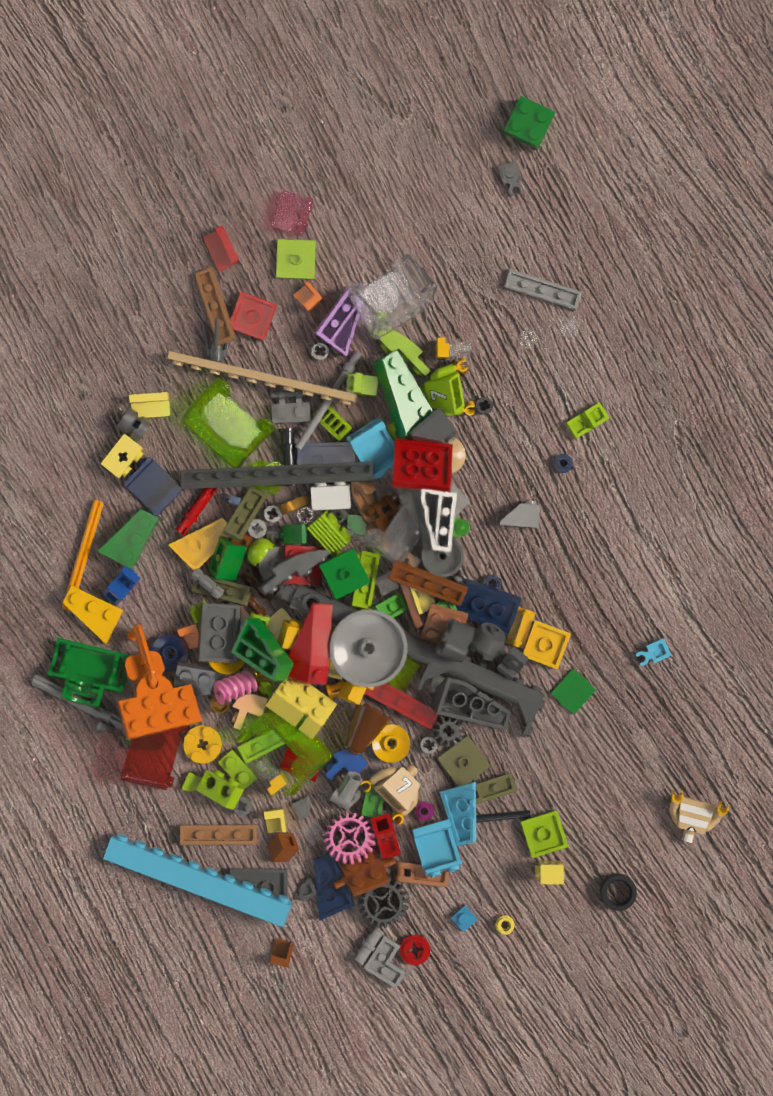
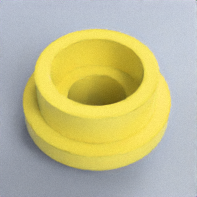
[495,915,515,935]

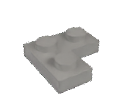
[364,935,406,989]

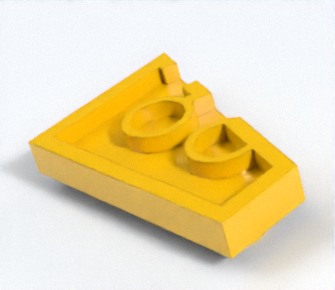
[169,518,230,570]

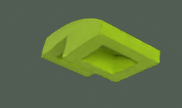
[565,402,609,440]

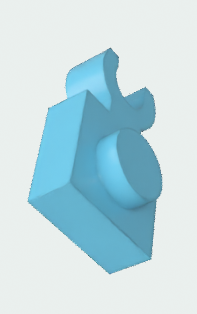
[635,638,672,666]

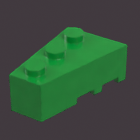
[98,509,160,569]

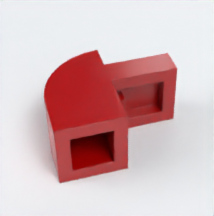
[371,813,401,860]

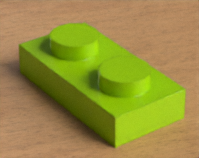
[218,749,258,790]

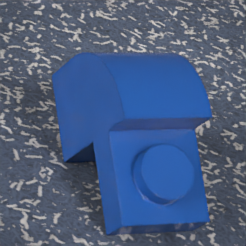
[102,566,140,607]
[325,748,368,780]

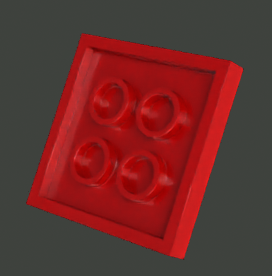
[392,438,453,493]

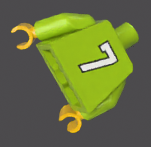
[419,358,475,416]

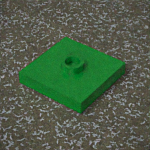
[319,548,371,600]

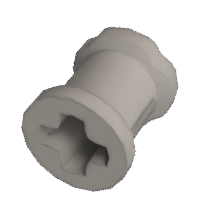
[264,505,282,523]

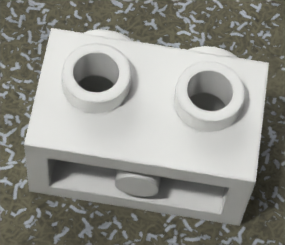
[311,482,351,510]

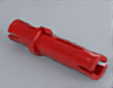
[175,488,218,536]

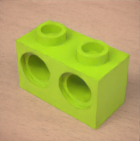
[196,769,244,810]

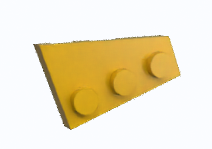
[62,585,123,644]

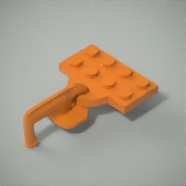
[117,624,202,740]

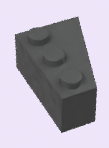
[412,489,457,552]

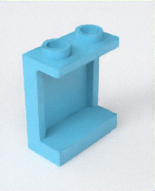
[346,418,395,479]
[412,819,463,878]

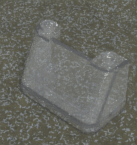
[348,254,438,340]

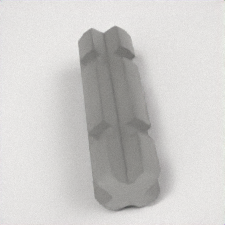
[191,568,224,599]

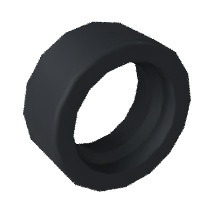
[600,873,637,911]

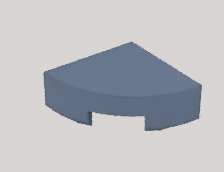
[222,494,242,506]

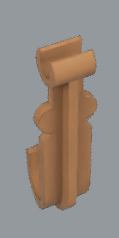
[351,480,396,555]

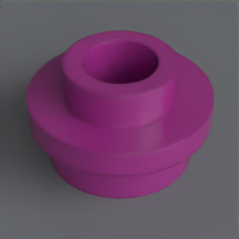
[415,801,434,821]

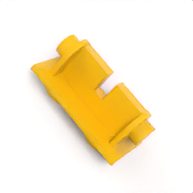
[506,607,536,649]

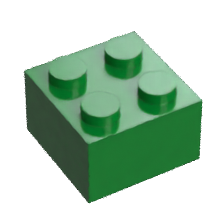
[503,96,555,150]

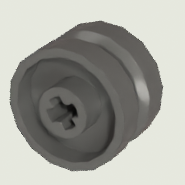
[421,538,464,578]

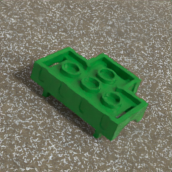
[48,638,131,709]

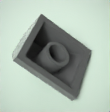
[409,408,458,444]

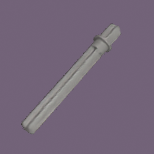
[31,674,124,730]

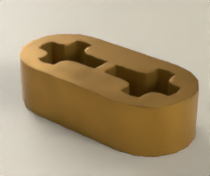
[278,495,310,516]

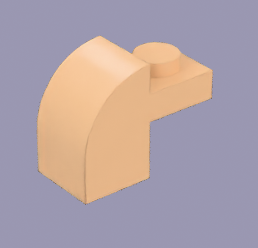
[232,693,269,730]

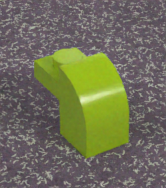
[346,373,379,397]

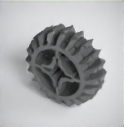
[357,876,409,928]

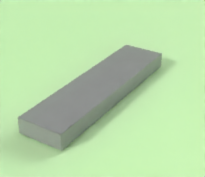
[504,269,582,310]

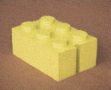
[265,677,337,739]

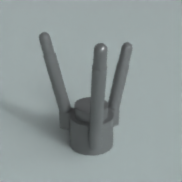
[202,318,230,362]

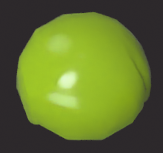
[247,538,275,566]

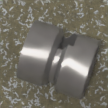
[116,407,152,442]

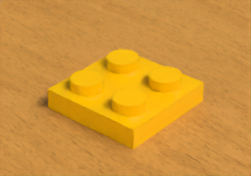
[523,620,571,669]

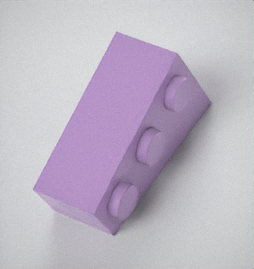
[314,287,365,356]

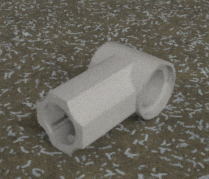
[329,771,363,810]

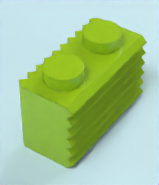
[306,511,351,557]

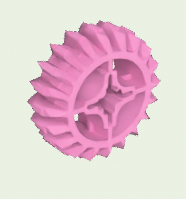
[324,813,376,865]

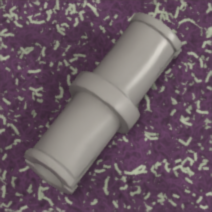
[353,926,384,965]

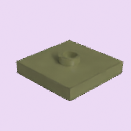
[438,735,491,786]

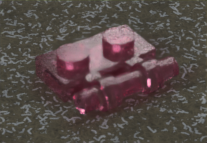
[271,190,313,236]

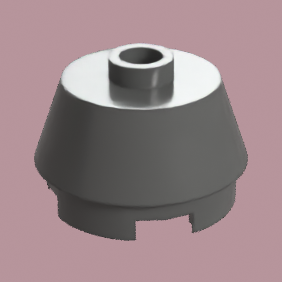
[469,622,506,661]

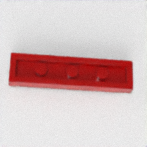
[364,683,439,729]

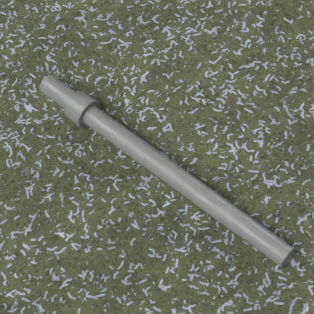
[295,350,362,451]

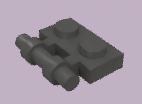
[271,388,311,424]

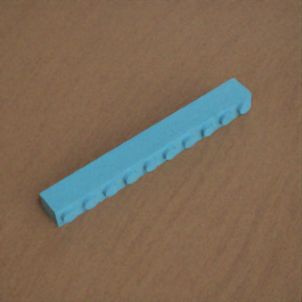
[103,833,293,927]

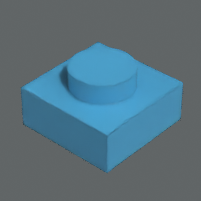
[451,905,478,932]

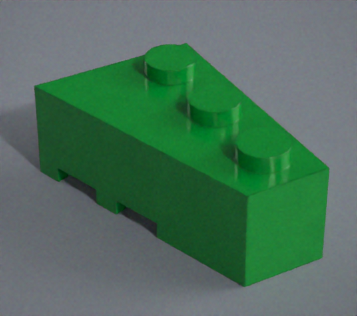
[231,618,294,681]

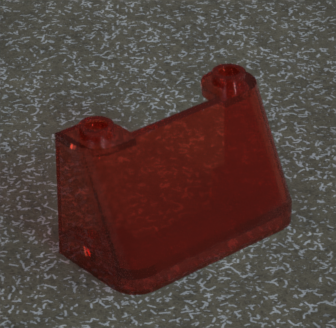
[120,725,189,791]

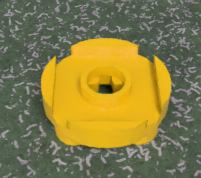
[183,725,222,764]

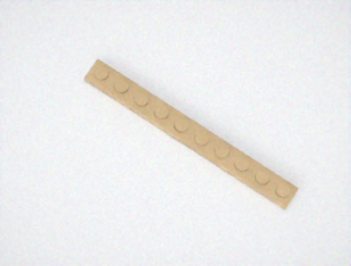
[167,351,357,405]

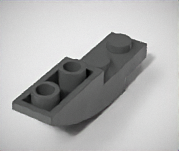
[257,550,330,594]

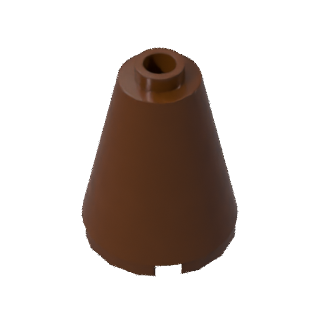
[345,702,392,756]

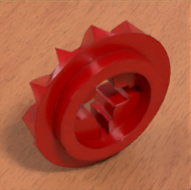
[400,934,430,965]

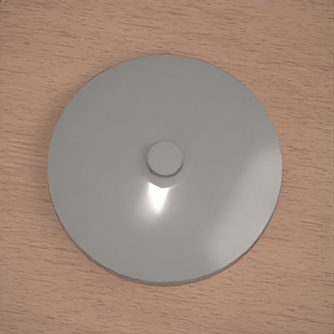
[330,609,407,687]

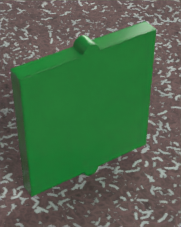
[551,669,596,714]

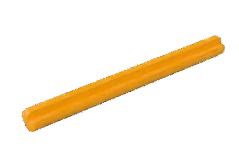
[62,500,104,611]

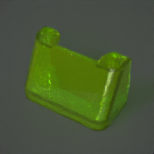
[182,377,276,468]

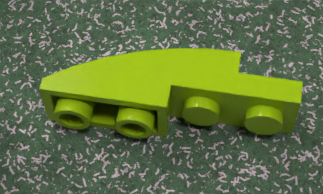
[367,323,431,377]

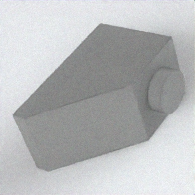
[499,500,540,528]

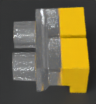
[435,338,471,360]
[255,758,289,795]

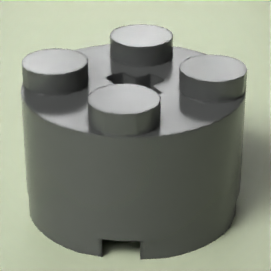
[435,618,475,663]

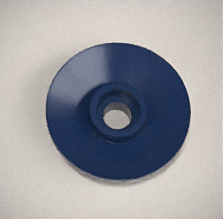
[151,634,189,672]

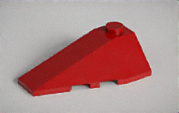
[287,603,332,684]

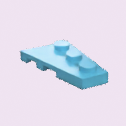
[440,782,476,846]

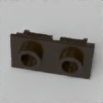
[240,565,280,601]

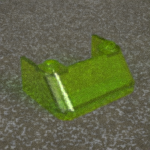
[235,710,331,796]

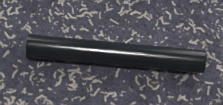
[476,810,531,823]

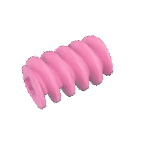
[214,670,257,705]

